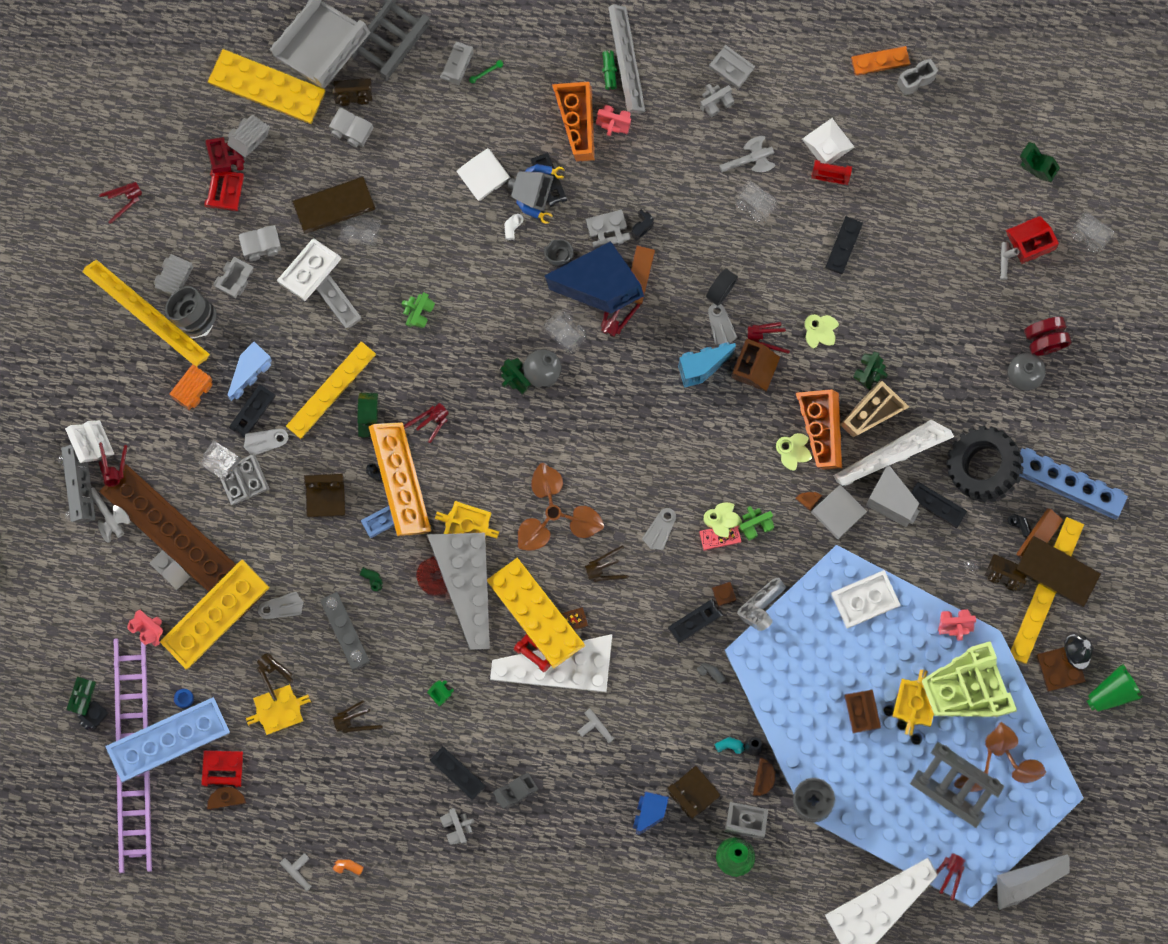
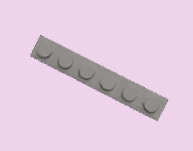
[608,4,645,114]

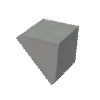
[724,802,768,839]

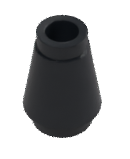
[744,736,763,756]

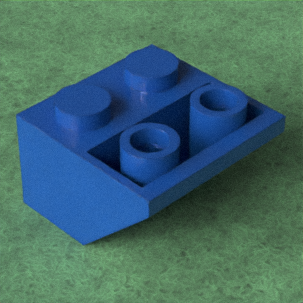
[633,792,668,835]

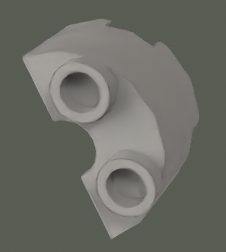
[213,257,254,299]

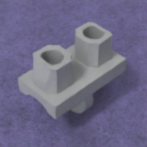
[700,84,734,117]
[440,808,475,845]

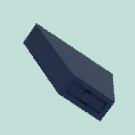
[544,241,644,314]

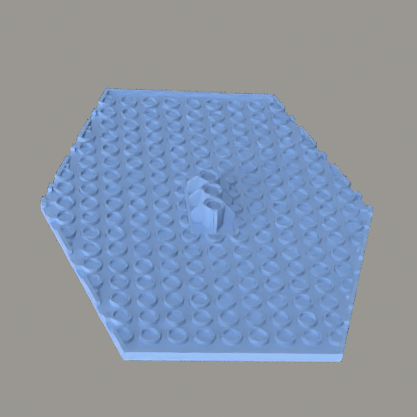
[725,545,1084,907]

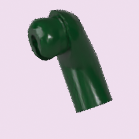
[359,567,383,592]

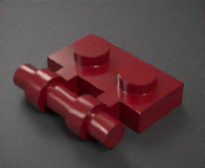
[205,137,245,174]

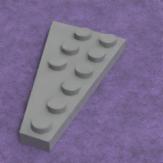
[427,533,490,650]

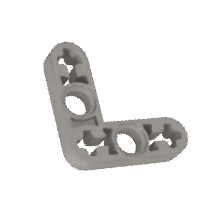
[737,578,786,631]

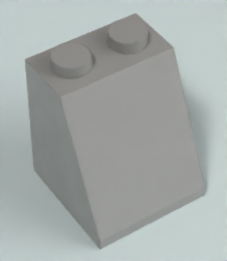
[866,465,920,527]

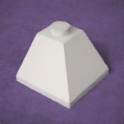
[802,118,854,164]

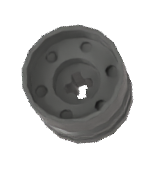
[165,286,216,337]
[793,778,835,823]

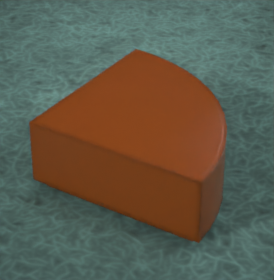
[795,492,822,511]

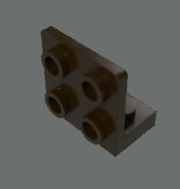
[333,78,373,106]
[304,474,345,518]
[984,554,1026,592]
[666,766,720,821]

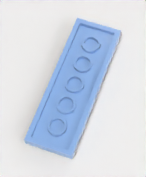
[105,697,230,782]

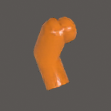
[333,860,363,875]

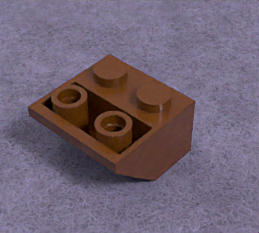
[731,338,780,392]

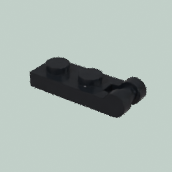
[530,152,567,207]
[229,384,276,439]
[668,599,723,644]

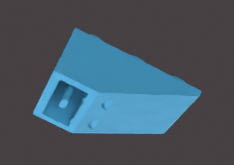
[678,342,736,388]

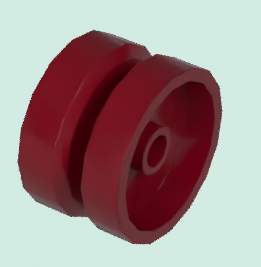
[1024,317,1072,356]

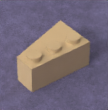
[840,381,909,437]

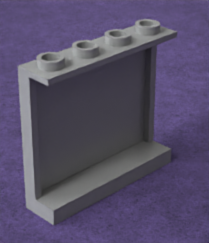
[270,0,370,89]

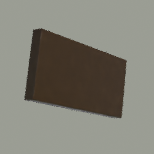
[292,176,376,234]
[1015,536,1101,608]

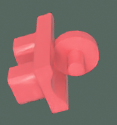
[596,105,631,136]
[938,609,976,641]
[127,610,163,646]

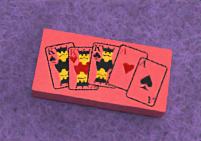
[699,526,741,551]

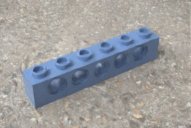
[1019,448,1128,520]

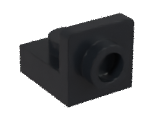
[632,209,654,241]
[77,700,109,731]

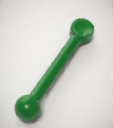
[469,60,503,83]

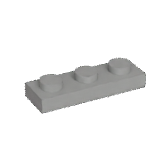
[316,274,362,330]

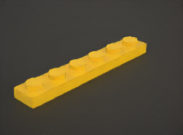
[286,342,376,439]

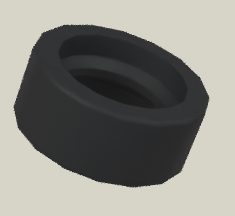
[706,268,738,306]

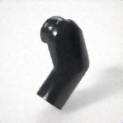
[366,463,382,481]

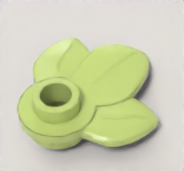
[804,315,839,349]
[776,433,812,471]
[703,502,742,537]

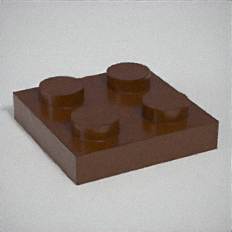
[1036,647,1086,692]

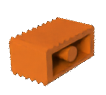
[170,364,212,410]

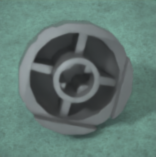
[523,349,562,388]
[1007,352,1046,391]

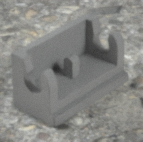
[440,42,473,85]

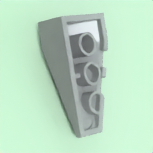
[997,854,1070,910]

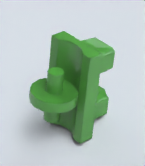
[401,292,435,328]
[738,506,774,541]

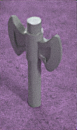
[719,136,775,172]
[91,487,130,542]

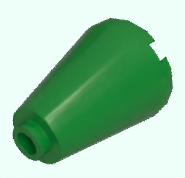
[1087,664,1143,712]
[716,837,755,877]

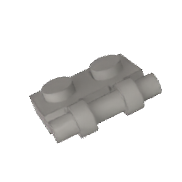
[586,210,630,249]

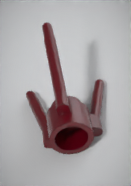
[99,181,142,224]
[600,304,640,337]
[748,322,790,354]
[403,403,449,443]
[98,442,128,487]
[936,853,965,901]

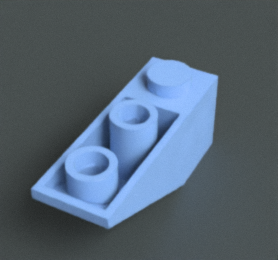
[228,342,272,401]

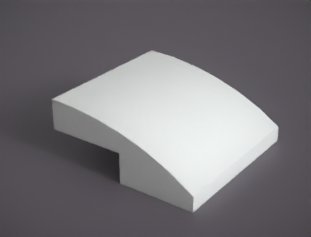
[456,149,511,201]
[65,420,115,463]

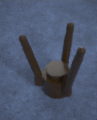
[585,545,629,582]
[257,653,293,701]
[332,701,383,734]

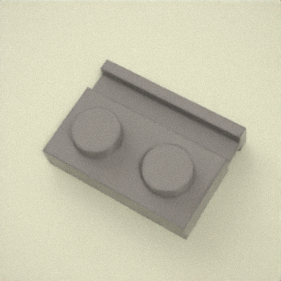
[709,45,755,89]

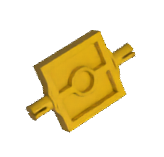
[435,501,500,539]
[892,669,934,736]
[246,684,311,735]

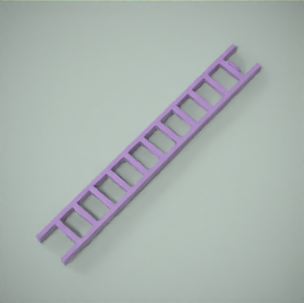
[114,639,152,873]

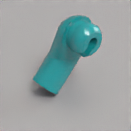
[714,737,744,754]

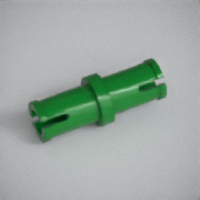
[602,50,617,90]

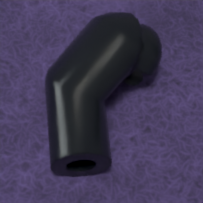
[1007,514,1032,537]

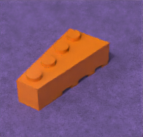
[552,82,595,162]
[796,390,842,470]

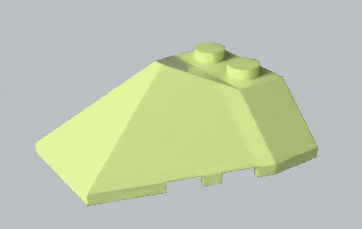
[922,641,1017,717]

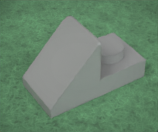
[149,550,190,590]

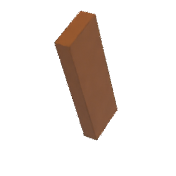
[631,246,655,304]
[1016,508,1063,559]

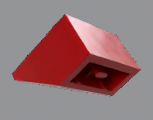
[1006,216,1059,264]

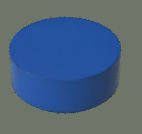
[174,689,194,709]

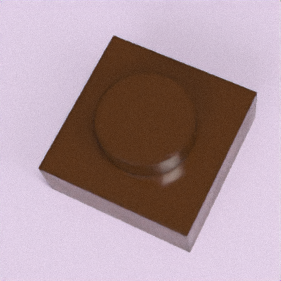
[712,582,737,607]

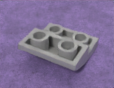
[217,454,269,505]
[811,485,867,539]

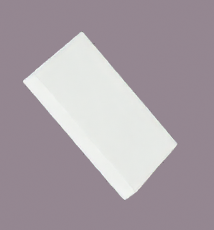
[277,238,341,301]
[831,570,900,629]

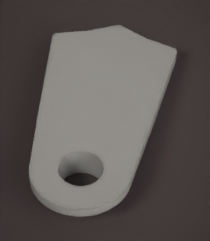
[708,304,738,345]
[243,429,288,455]
[642,508,676,550]
[258,592,304,619]

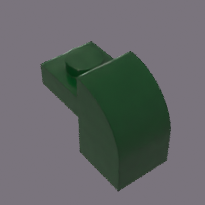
[1020,142,1060,183]
[357,393,379,437]

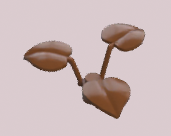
[518,463,604,551]
[954,722,1046,792]

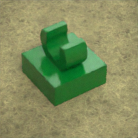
[427,680,454,707]

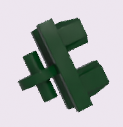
[853,351,888,390]
[500,358,531,395]
[66,676,96,716]

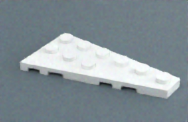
[833,420,954,486]
[490,634,612,692]
[825,858,938,944]

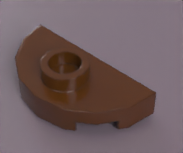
[752,757,776,796]
[207,787,247,810]

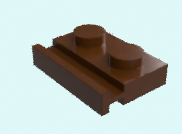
[844,689,881,734]

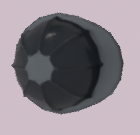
[1064,634,1094,670]

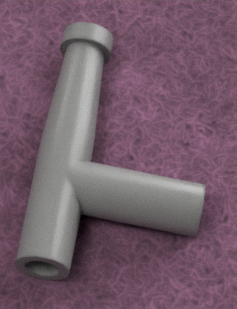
[1000,242,1020,280]
[577,709,615,743]
[280,853,312,892]

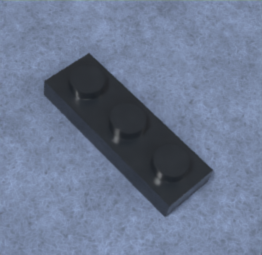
[825,216,863,275]
[911,481,967,528]
[430,746,486,801]

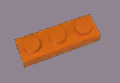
[851,46,910,76]

